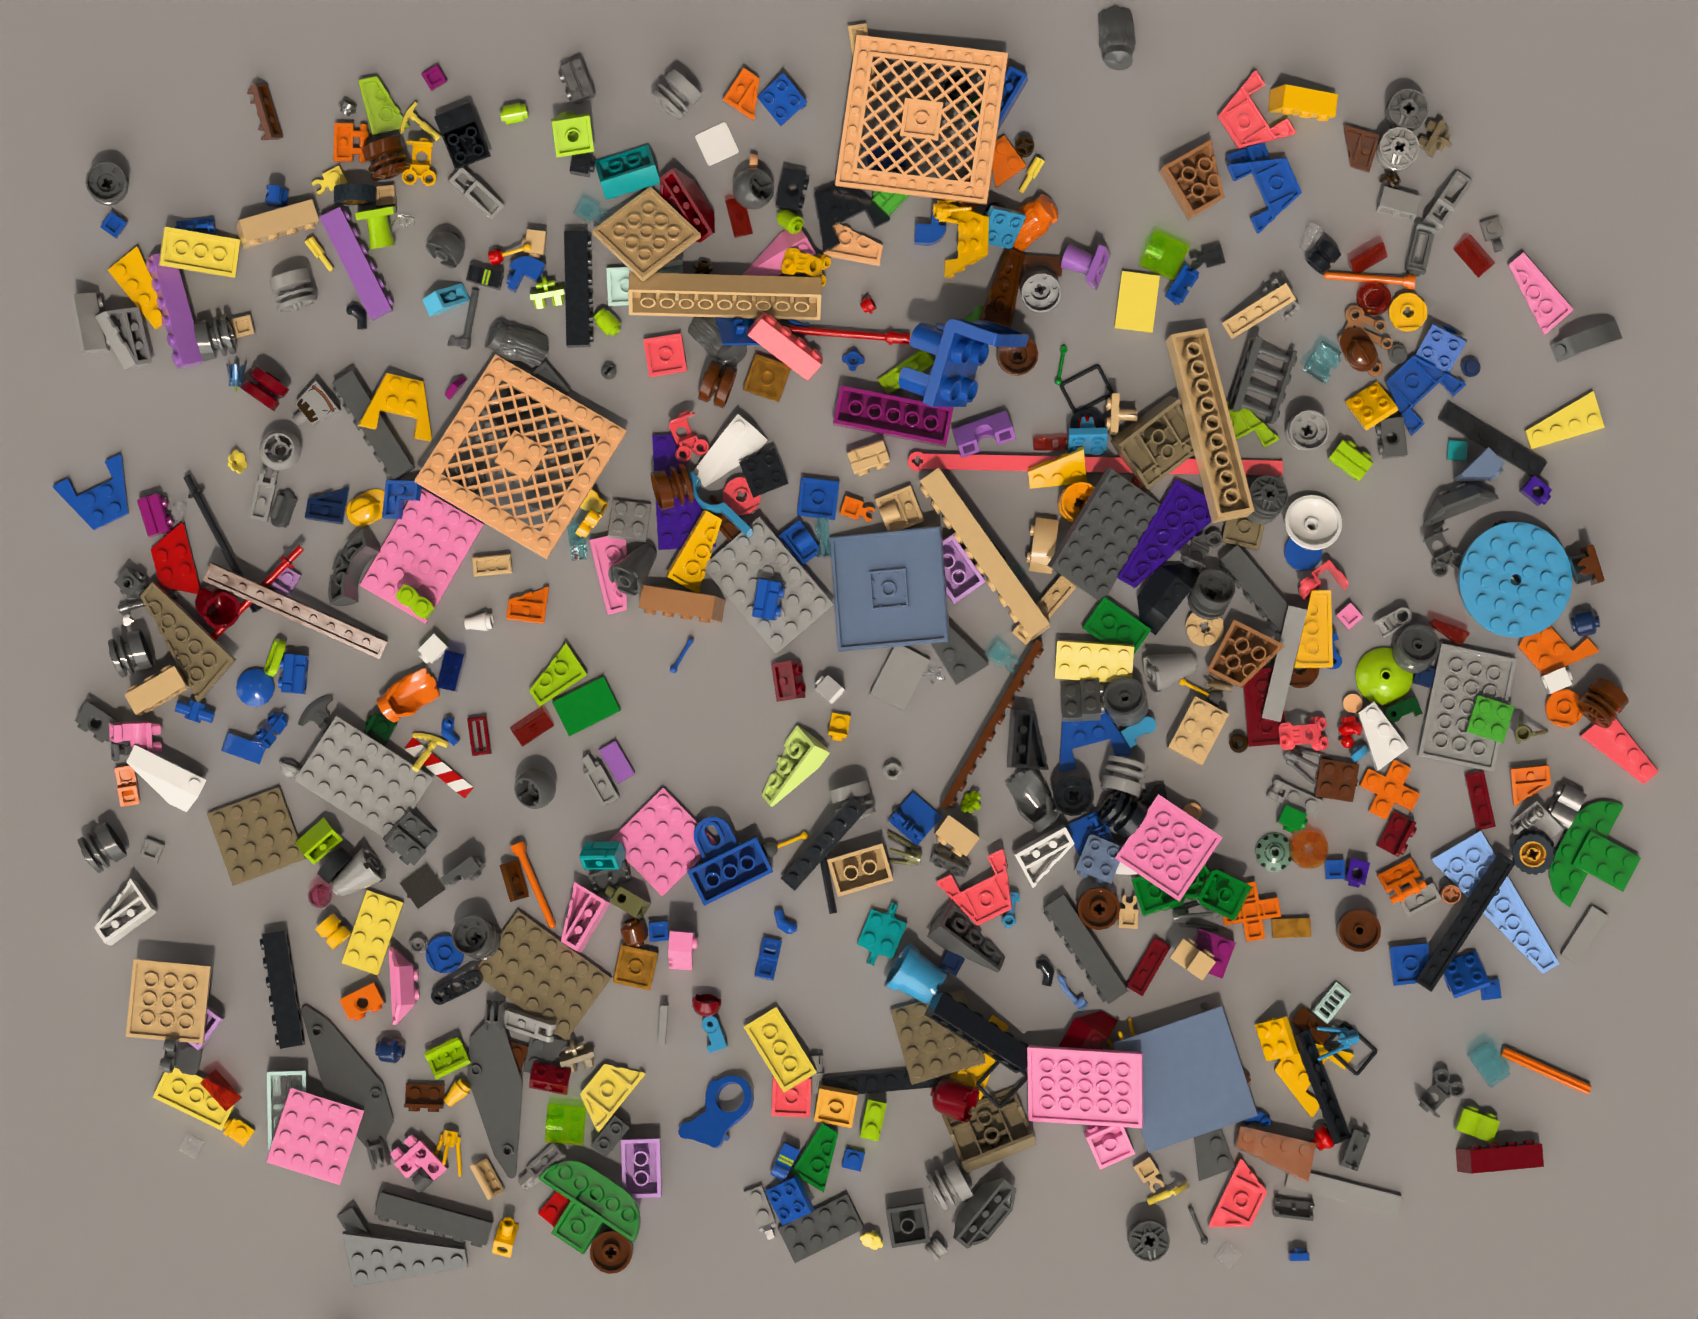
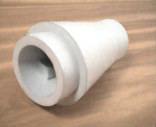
[464,612,494,631]

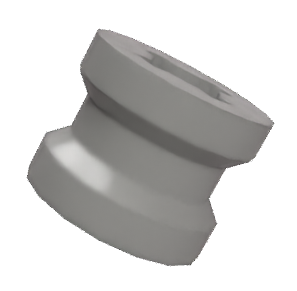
[925,1237,949,1262]

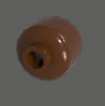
[620,917,648,948]

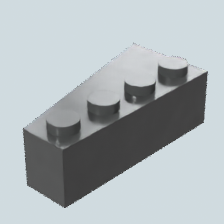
[931,626,989,685]

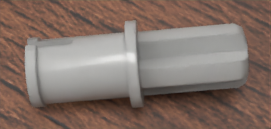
[811,1055,825,1094]

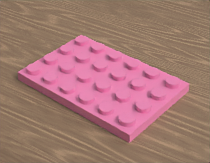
[360,488,484,624]
[1027,1045,1144,1128]

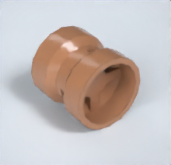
[1440,885,1461,904]

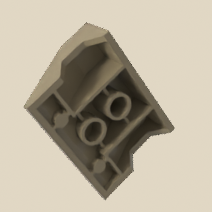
[1110,395,1194,490]
[942,1087,1037,1174]

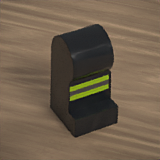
[466,265,504,291]

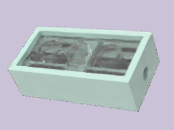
[267,1070,306,1150]

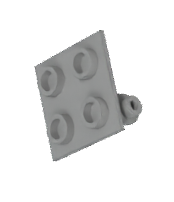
[1511,801,1564,839]

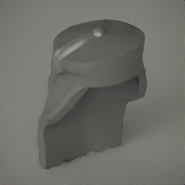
[1098,6,1136,70]
[688,317,747,366]
[484,322,549,366]
[1006,769,1060,833]

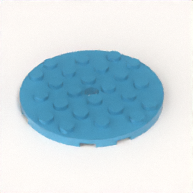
[1458,522,1572,637]

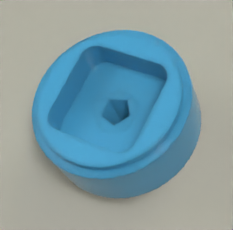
[1350,745,1369,762]

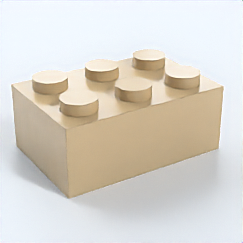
[125,665,191,716]
[1167,696,1229,766]
[827,843,893,897]

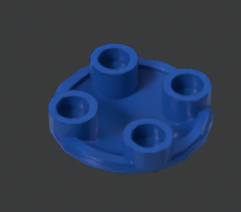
[236,669,275,707]

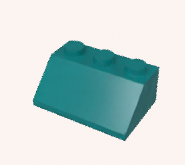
[594,144,660,200]

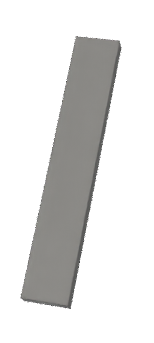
[1262,605,1307,722]
[1285,1173,1402,1215]

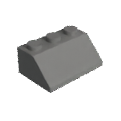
[70,293,111,355]

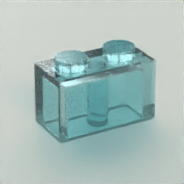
[1467,1042,1510,1088]

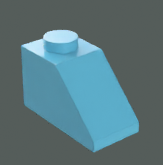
[422,283,470,317]

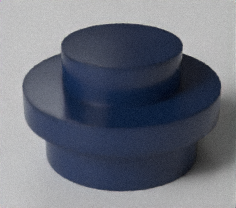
[1461,358,1481,377]

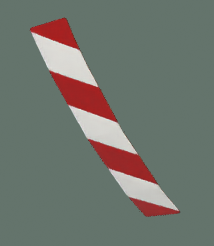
[404,738,473,798]

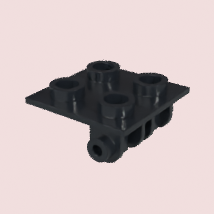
[739,448,789,498]

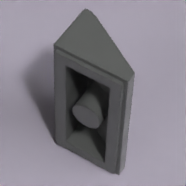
[337,1206,372,1236]

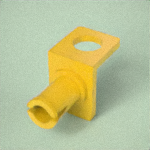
[492,1217,519,1258]

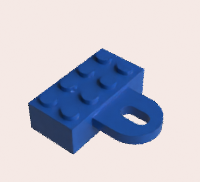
[687,816,773,906]

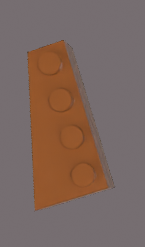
[1234,1126,1316,1183]

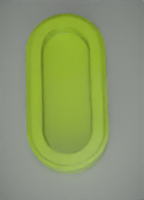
[264,638,286,677]

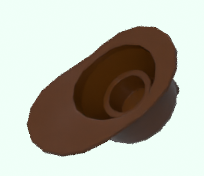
[1340,328,1378,372]

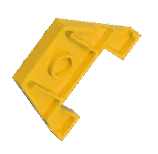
[944,203,989,278]
[358,373,432,442]
[1274,1043,1354,1118]

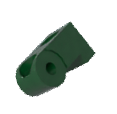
[1384,696,1423,723]

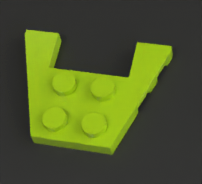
[1227,402,1280,448]

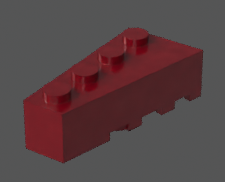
[1456,1140,1544,1174]

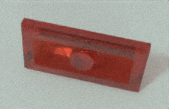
[725,198,753,238]
[1453,235,1495,278]
[1348,242,1387,274]
[510,707,554,747]
[200,1069,242,1111]

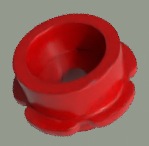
[860,296,877,314]

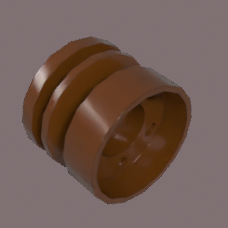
[361,136,410,181]
[996,338,1038,376]
[650,463,694,511]
[1576,677,1629,728]

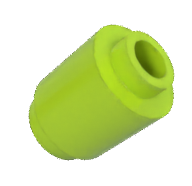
[500,102,529,125]
[776,209,804,234]
[593,308,621,337]

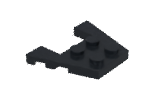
[813,184,890,252]

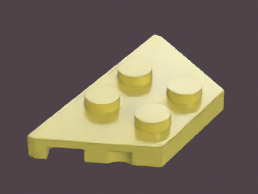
[580,1064,645,1133]

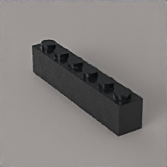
[564,231,594,348]
[260,931,305,1049]
[925,992,1028,1073]

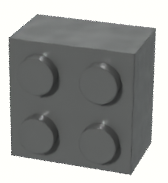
[886,1202,930,1248]

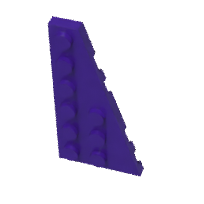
[652,434,716,550]
[1117,480,1212,588]

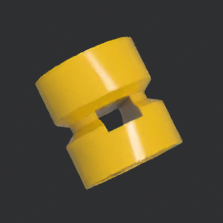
[315,913,352,950]

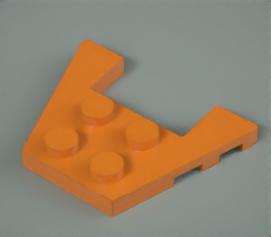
[1518,626,1599,675]

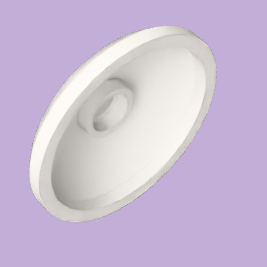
[1285,495,1342,550]

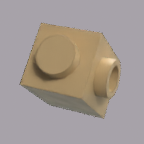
[521,229,547,259]

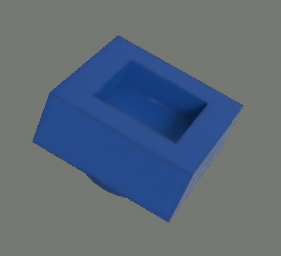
[100,212,128,239]
[1325,860,1345,879]
[648,921,669,942]
[1480,979,1502,1001]
[842,1148,865,1172]
[1288,1248,1310,1261]

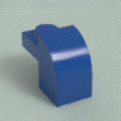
[914,208,947,246]
[506,256,546,293]

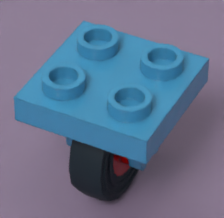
[983,202,1026,249]
[1068,409,1108,455]

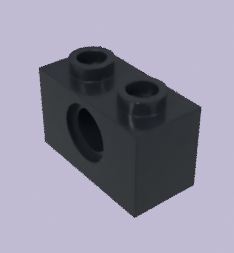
[775,168,809,213]

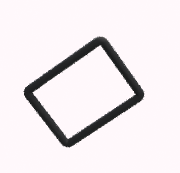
[1060,365,1114,414]
[1324,1022,1377,1076]
[976,1061,1028,1108]

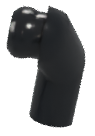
[346,304,367,330]
[1036,959,1054,987]

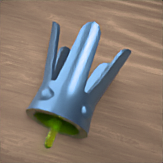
[226,364,246,392]

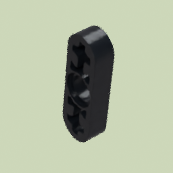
[431,970,483,1005]

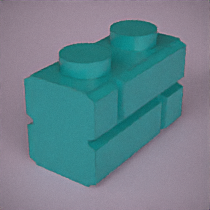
[579,841,626,870]

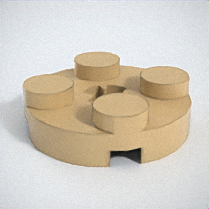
[1185,613,1224,647]

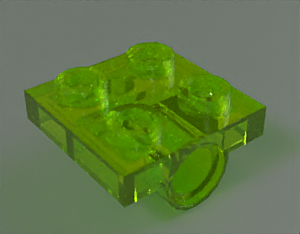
[1139,230,1190,282]
[545,1103,587,1145]

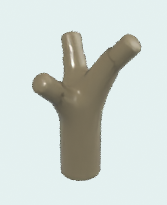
[1205,676,1233,694]

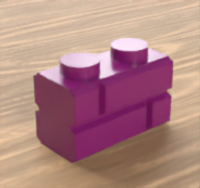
[137,493,174,538]

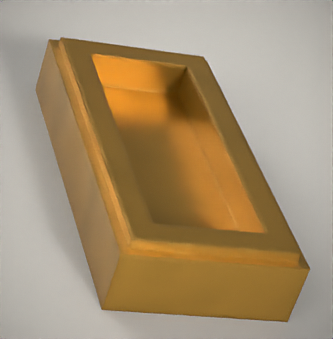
[1271,918,1311,938]

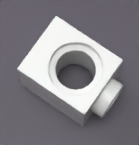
[418,634,449,664]
[1541,667,1573,694]

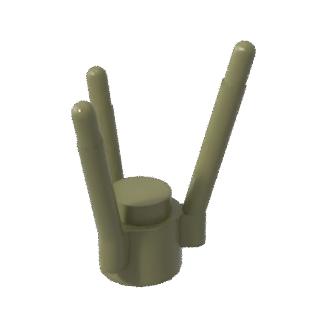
[1515,713,1548,744]
[887,831,922,867]

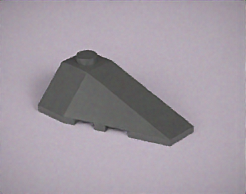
[927,900,1005,973]

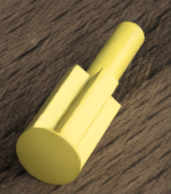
[1019,156,1045,194]
[304,236,334,272]

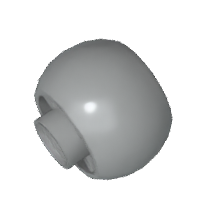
[259,429,301,471]

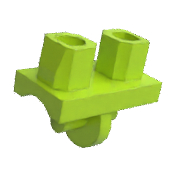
[530,276,565,309]

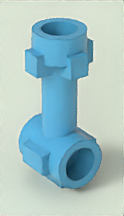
[1001,892,1020,928]

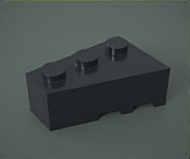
[1007,709,1049,770]

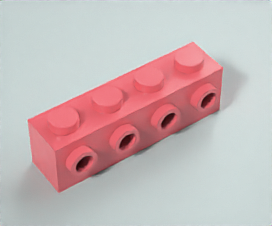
[748,312,823,381]

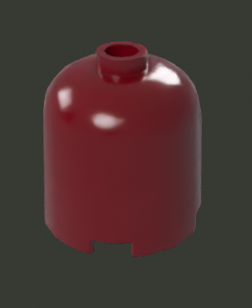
[195,585,240,629]
[930,1078,979,1123]

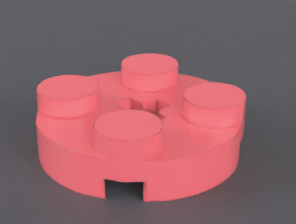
[722,477,761,516]

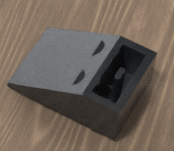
[434,103,491,170]

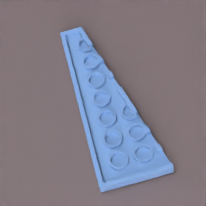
[1431,831,1559,974]

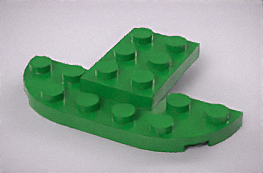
[1548,801,1641,907]
[538,1161,641,1254]

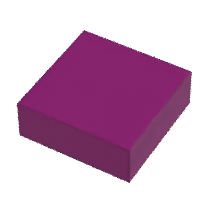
[421,64,448,91]

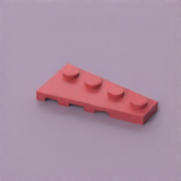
[1580,719,1659,784]

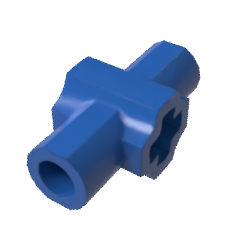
[175,700,216,723]

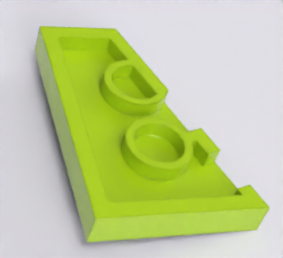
[358,76,410,137]
[529,643,587,707]

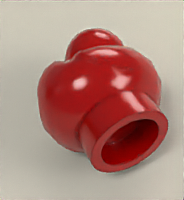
[1338,716,1362,748]
[1311,1126,1335,1151]

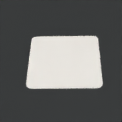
[695,122,739,166]

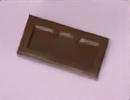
[1290,1006,1331,1045]

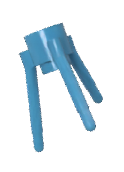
[1316,1026,1359,1061]

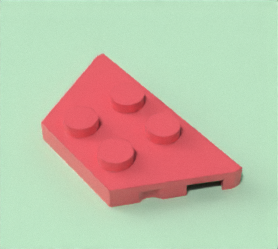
[1208,1159,1267,1227]

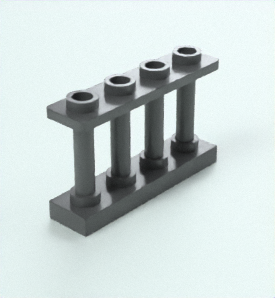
[1228,336,1297,424]

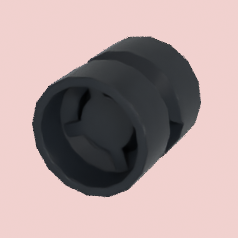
[1305,239,1342,275]

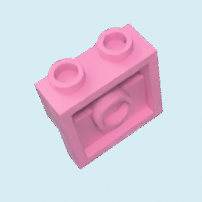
[1083,1125,1135,1170]

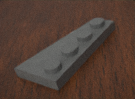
[1194,1128,1235,1181]

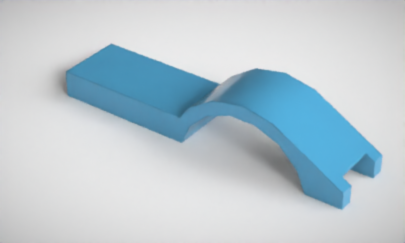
[689,471,754,539]

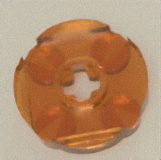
[1289,830,1329,869]

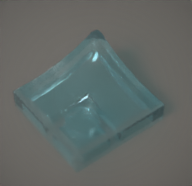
[815,517,832,559]

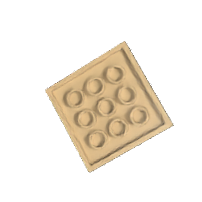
[592,187,701,281]
[126,959,212,1044]

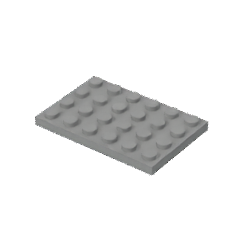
[705,517,834,654]
[1418,643,1517,772]
[294,715,434,837]

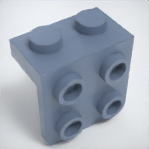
[1074,835,1122,886]

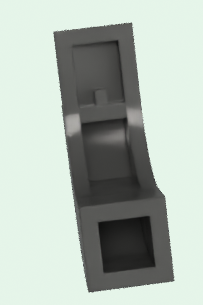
[1551,321,1622,362]

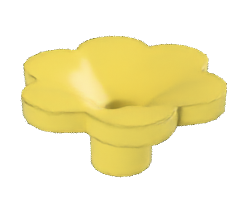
[228,450,247,474]
[860,1230,883,1250]

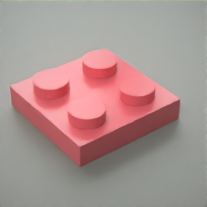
[643,333,687,378]
[771,1077,811,1118]

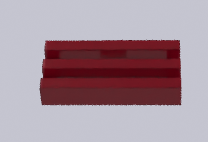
[467,716,492,756]

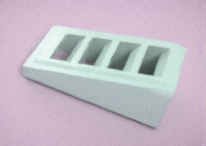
[1312,982,1351,1024]

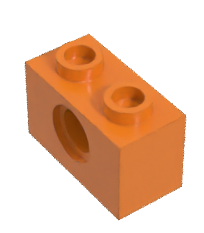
[339,982,386,1022]

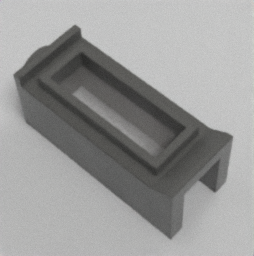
[1405,224,1436,277]

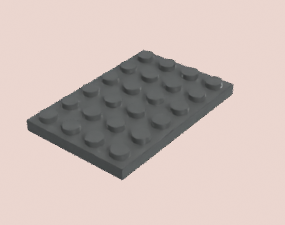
[1047,467,1161,602]

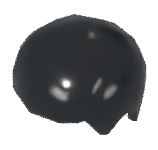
[942,74,971,103]

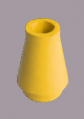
[443,1078,471,1107]

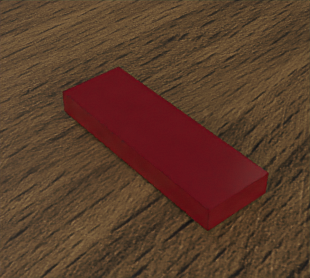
[1464,770,1496,831]
[1126,937,1171,996]

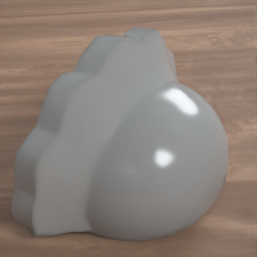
[279,760,301,778]

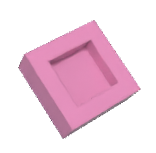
[1336,603,1363,630]

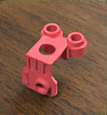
[668,411,709,462]
[1298,560,1349,600]
[1278,716,1329,751]

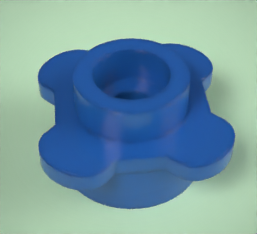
[842,348,865,371]

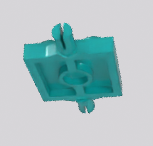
[857,902,907,966]

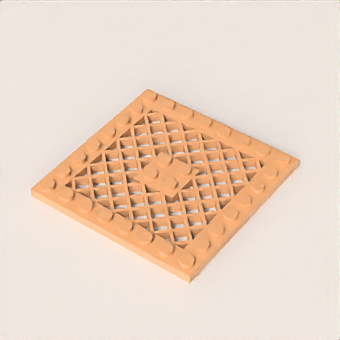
[835,35,1008,205]
[415,354,627,559]

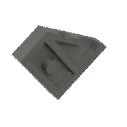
[523,1037,568,1073]

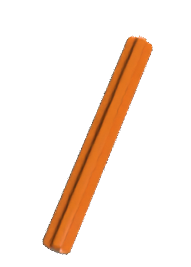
[1501,1047,1591,1094]

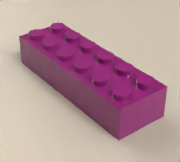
[833,385,954,447]

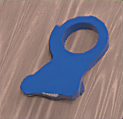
[678,1075,754,1148]

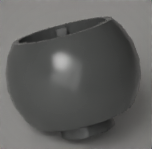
[732,168,774,210]
[514,767,556,809]

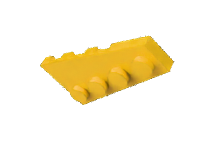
[108,246,163,330]
[666,509,722,593]

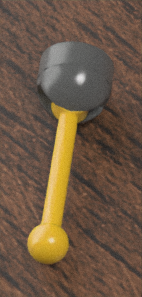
[1179,678,1223,707]
[762,832,808,858]

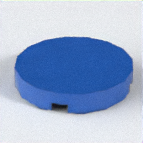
[1284,538,1322,571]
[425,935,464,973]

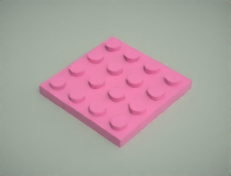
[609,788,717,896]
[1115,794,1223,902]
[266,1088,364,1185]

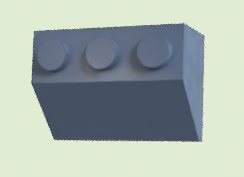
[1454,447,1505,482]

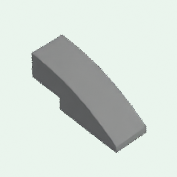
[448,168,504,220]
[1423,170,1473,232]

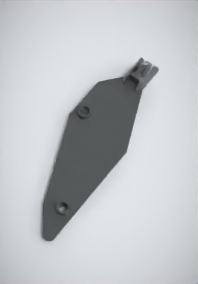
[467,1000,523,1179]
[301,1006,394,1170]

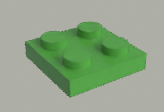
[1466,695,1515,743]

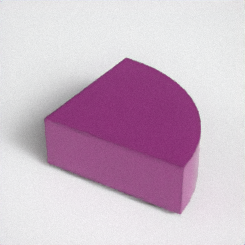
[445,376,467,400]

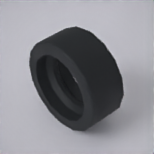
[317,847,353,884]

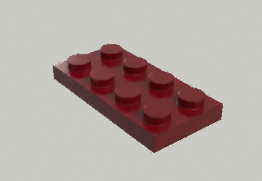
[1243,668,1285,747]

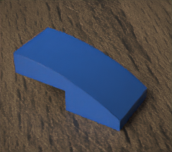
[1226,142,1270,164]
[221,733,265,764]
[755,937,782,981]

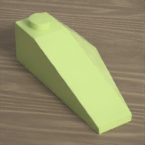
[761,725,830,807]

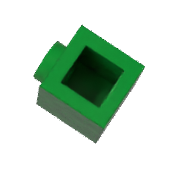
[1277,805,1308,834]

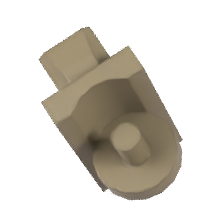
[1419,120,1452,158]
[559,1040,594,1073]

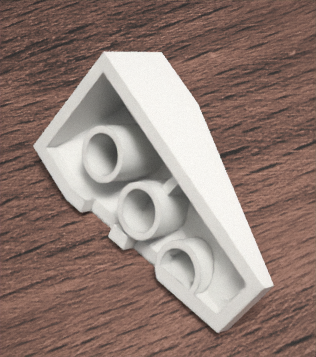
[693,414,768,487]
[126,744,206,812]

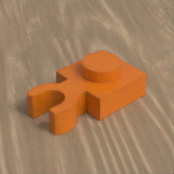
[840,496,875,522]

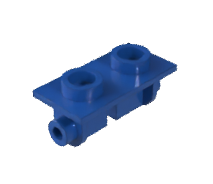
[175,217,216,235]
[1165,264,1199,305]
[252,711,288,750]

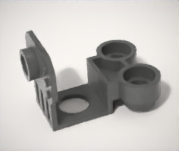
[1423,527,1463,577]
[1180,528,1222,571]
[159,1038,202,1075]
[1418,1068,1465,1118]

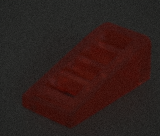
[1428,619,1470,646]

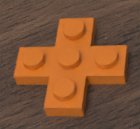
[1359,760,1420,820]
[1222,881,1281,942]

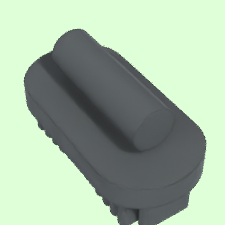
[270,490,298,528]

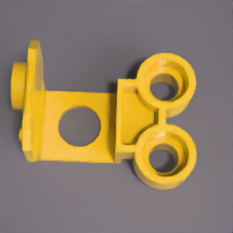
[402,138,437,186]
[781,248,831,287]
[575,489,609,538]

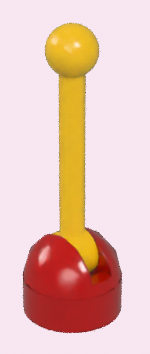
[488,244,532,265]

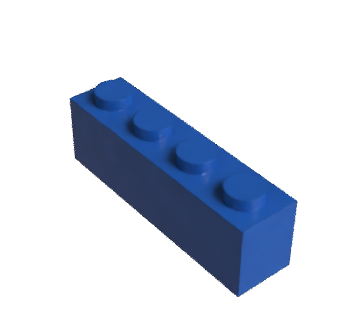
[972,66,1028,136]

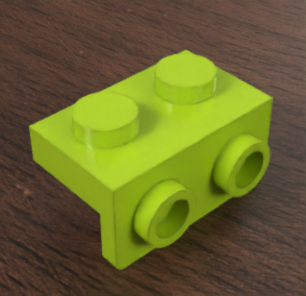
[424,1037,471,1080]

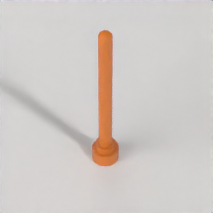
[1323,271,1416,290]
[510,841,556,928]

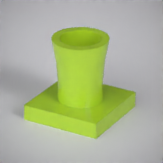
[551,111,594,157]
[355,205,397,249]

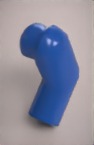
[441,717,460,746]
[774,909,798,934]
[1243,1110,1271,1127]

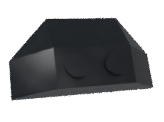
[1137,563,1200,636]

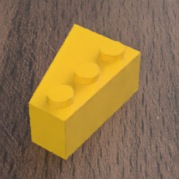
[1268,84,1338,121]

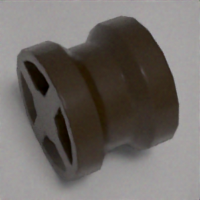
[1015,136,1034,158]

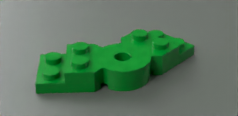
[1132,865,1252,921]

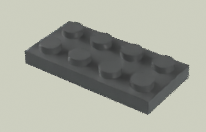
[490,362,570,436]
[778,1194,864,1263]

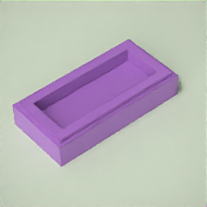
[599,741,635,784]

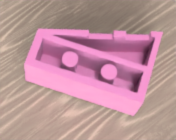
[561,882,611,953]
[668,930,698,971]

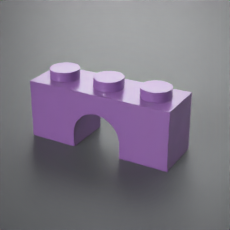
[952,411,1016,458]

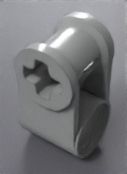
[1374,607,1412,639]

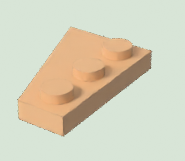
[823,224,883,266]

